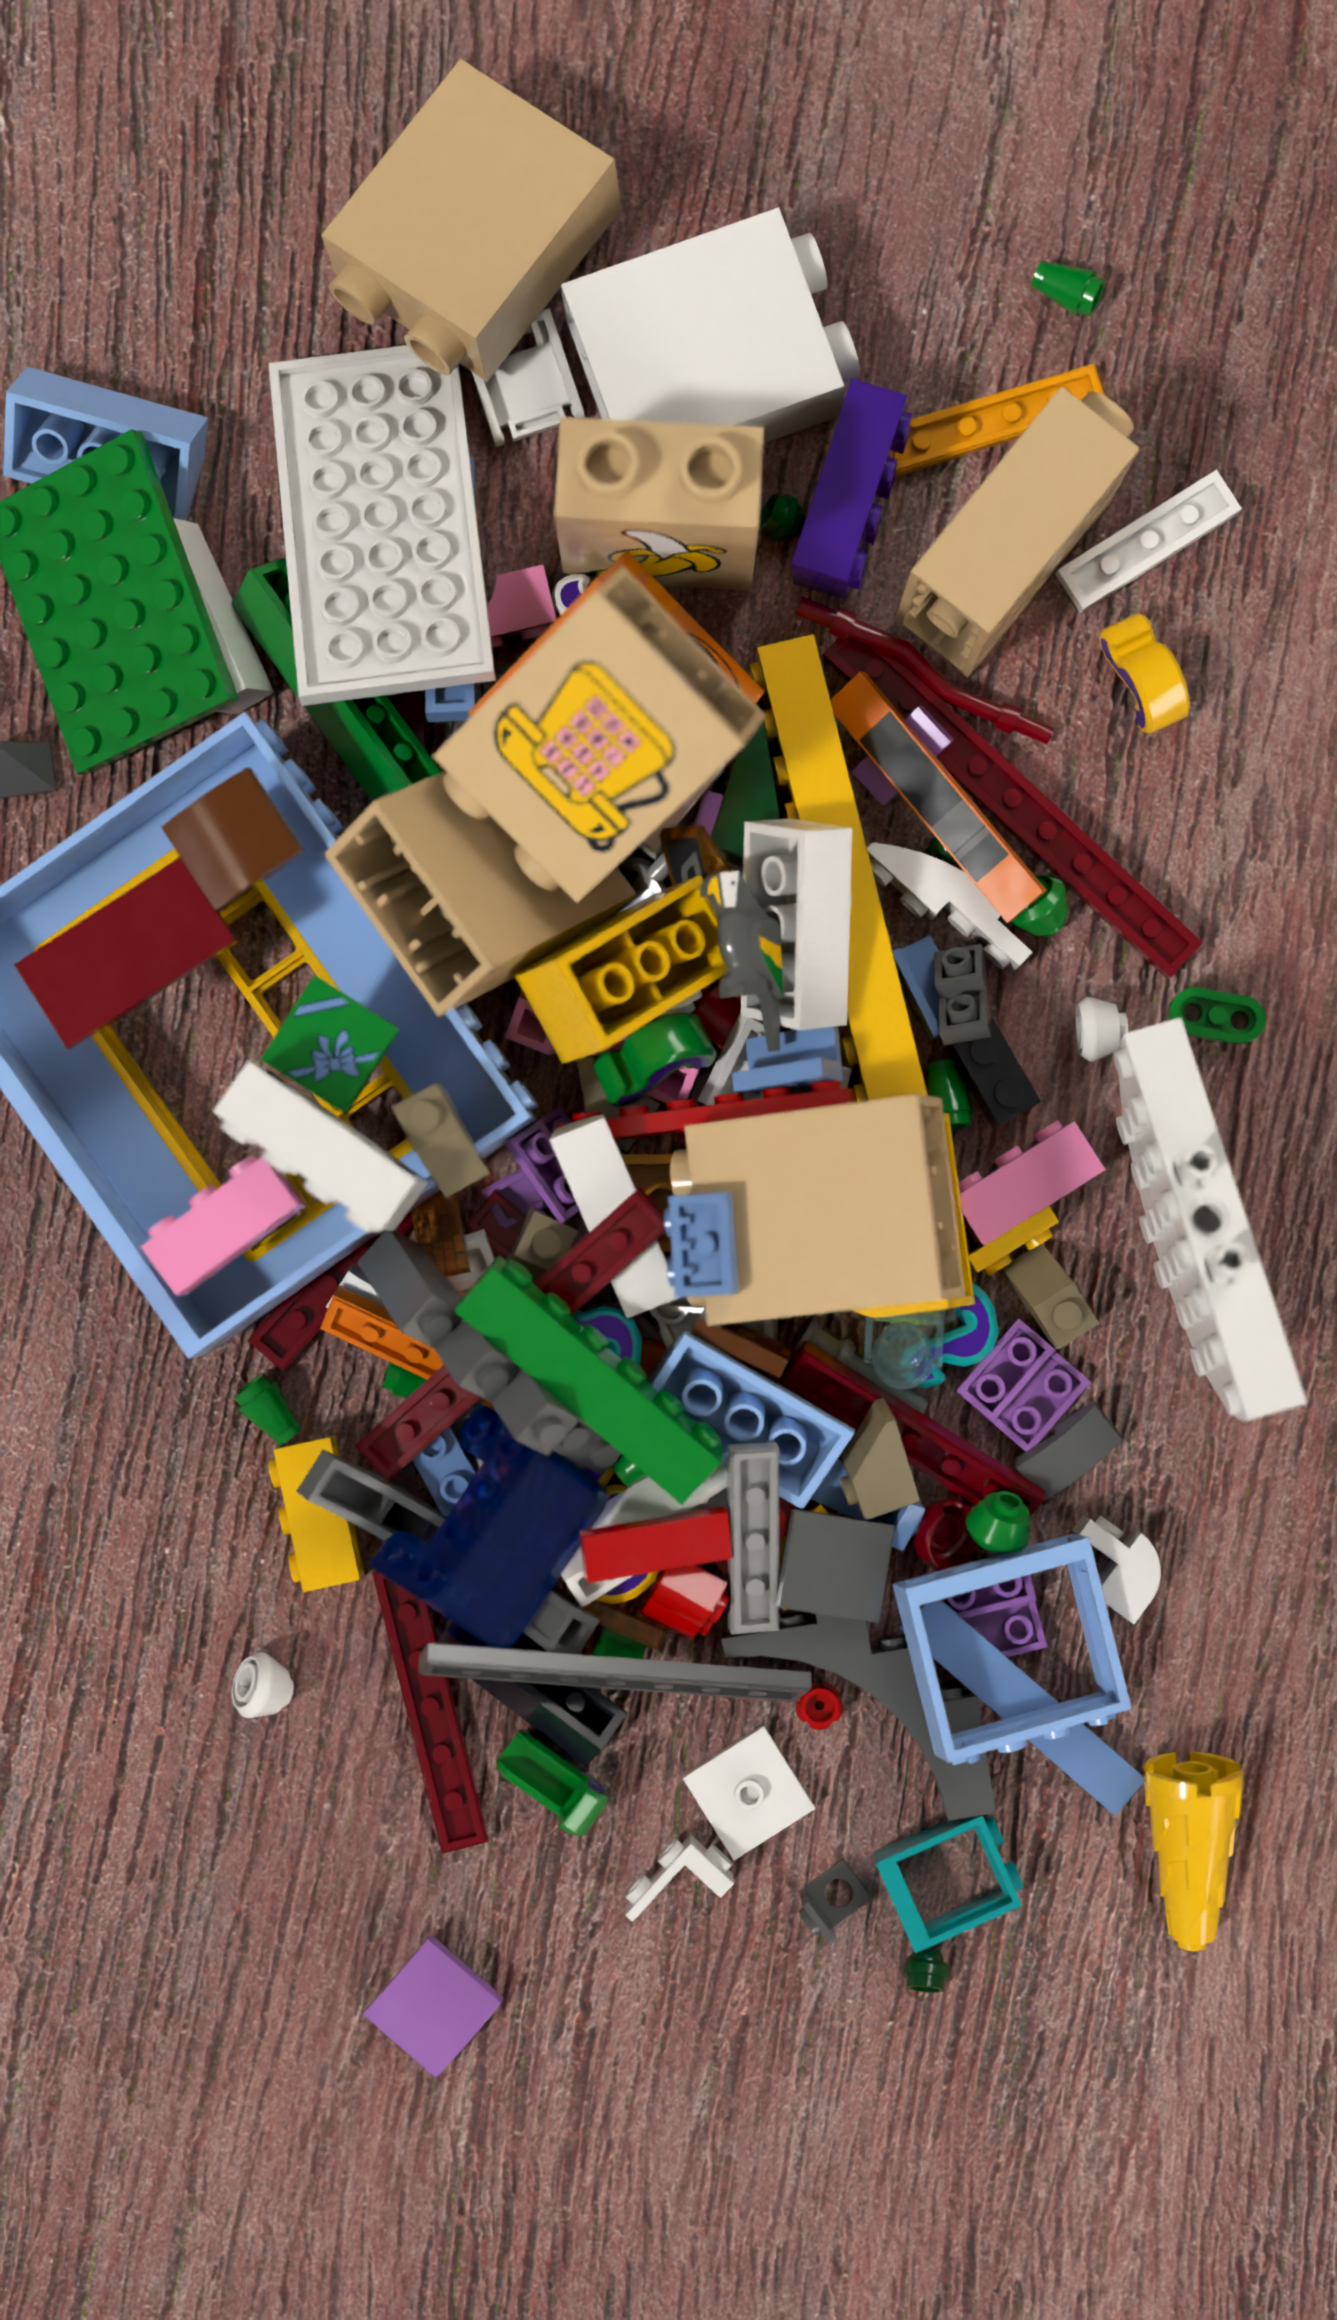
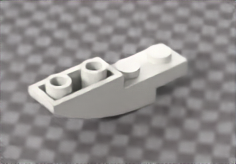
[867,843,1032,972]

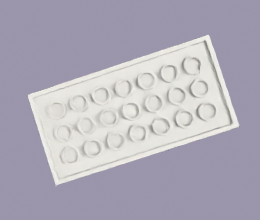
[268,345,496,706]

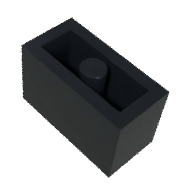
[946,1019,1041,1129]

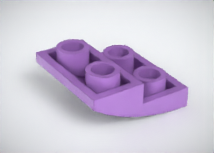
[505,1105,580,1224]
[956,1318,1091,1452]
[941,1574,1047,1657]
[363,1935,504,2078]

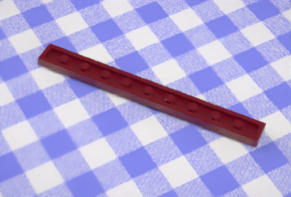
[822,637,1203,979]

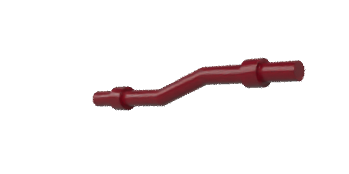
[795,596,1054,745]

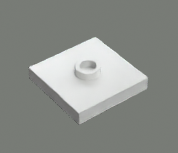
[682,1724,815,1861]

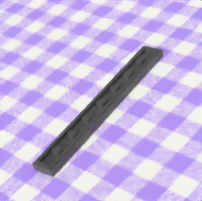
[418,1643,811,1702]

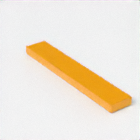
[825,363,1105,476]

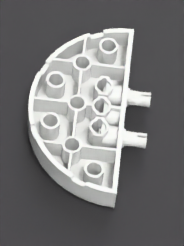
[1113,1018,1307,1421]

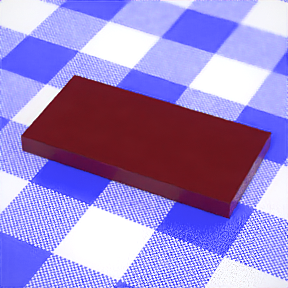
[14,857,238,1050]

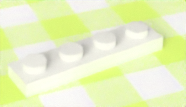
[1055,469,1242,614]

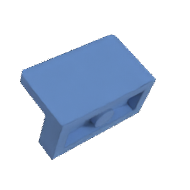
[892,935,940,1042]
[732,1026,843,1097]

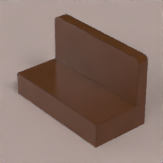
[691,1307,793,1384]

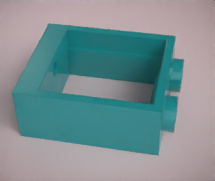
[872,1815,1024,1953]

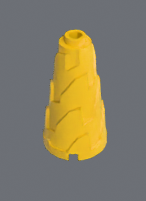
[1144,1751,1243,1951]

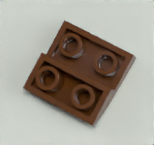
[161,767,305,910]

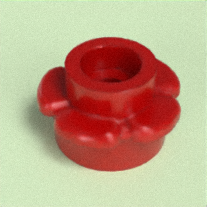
[796,1682,843,1730]

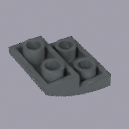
[775,1509,895,1623]

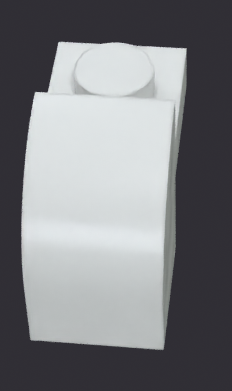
[1072,1515,1161,1624]

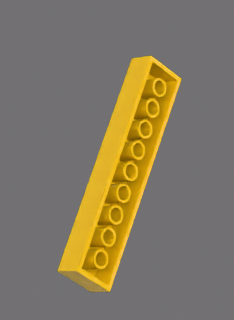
[749,634,928,1103]

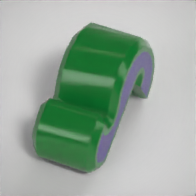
[594,1012,717,1107]
[496,1729,609,1836]

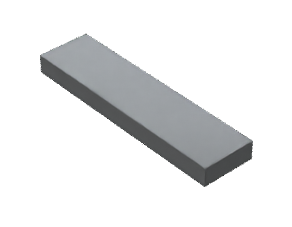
[727,1442,779,1634]

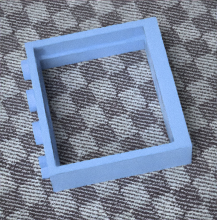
[892,1533,1132,1765]

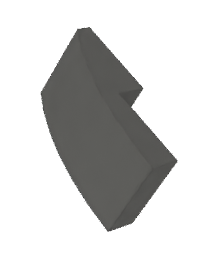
[934,944,991,1045]
[1015,1401,1122,1501]

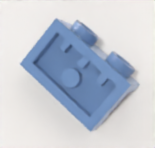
[664,1192,739,1297]

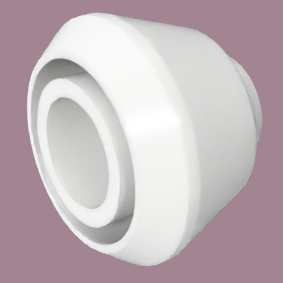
[1075,997,1128,1062]
[232,1652,294,1718]

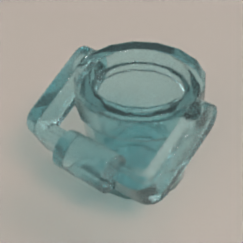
[864,1312,945,1389]

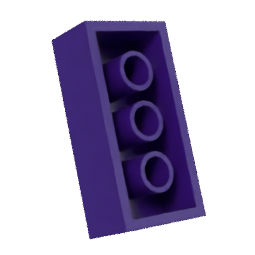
[791,378,913,601]

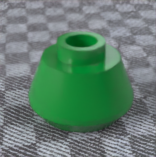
[1010,875,1068,936]
[966,1491,1030,1555]

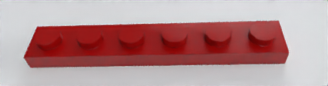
[558,1080,856,1141]

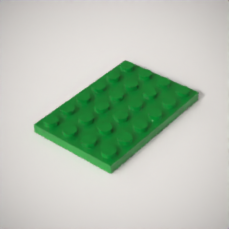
[0,429,239,775]

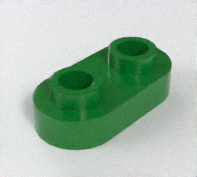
[1168,987,1266,1045]

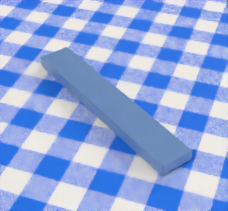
[899,1599,1144,1816]

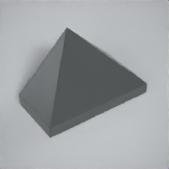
[0,741,57,799]

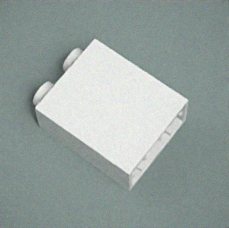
[561,207,860,443]

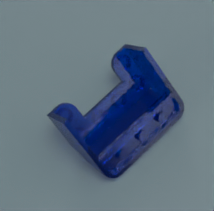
[369,1402,607,1649]

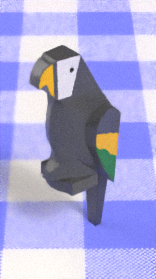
[700,871,784,1052]

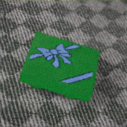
[260,975,401,1114]

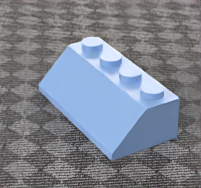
[3,367,208,521]
[646,1330,855,1510]

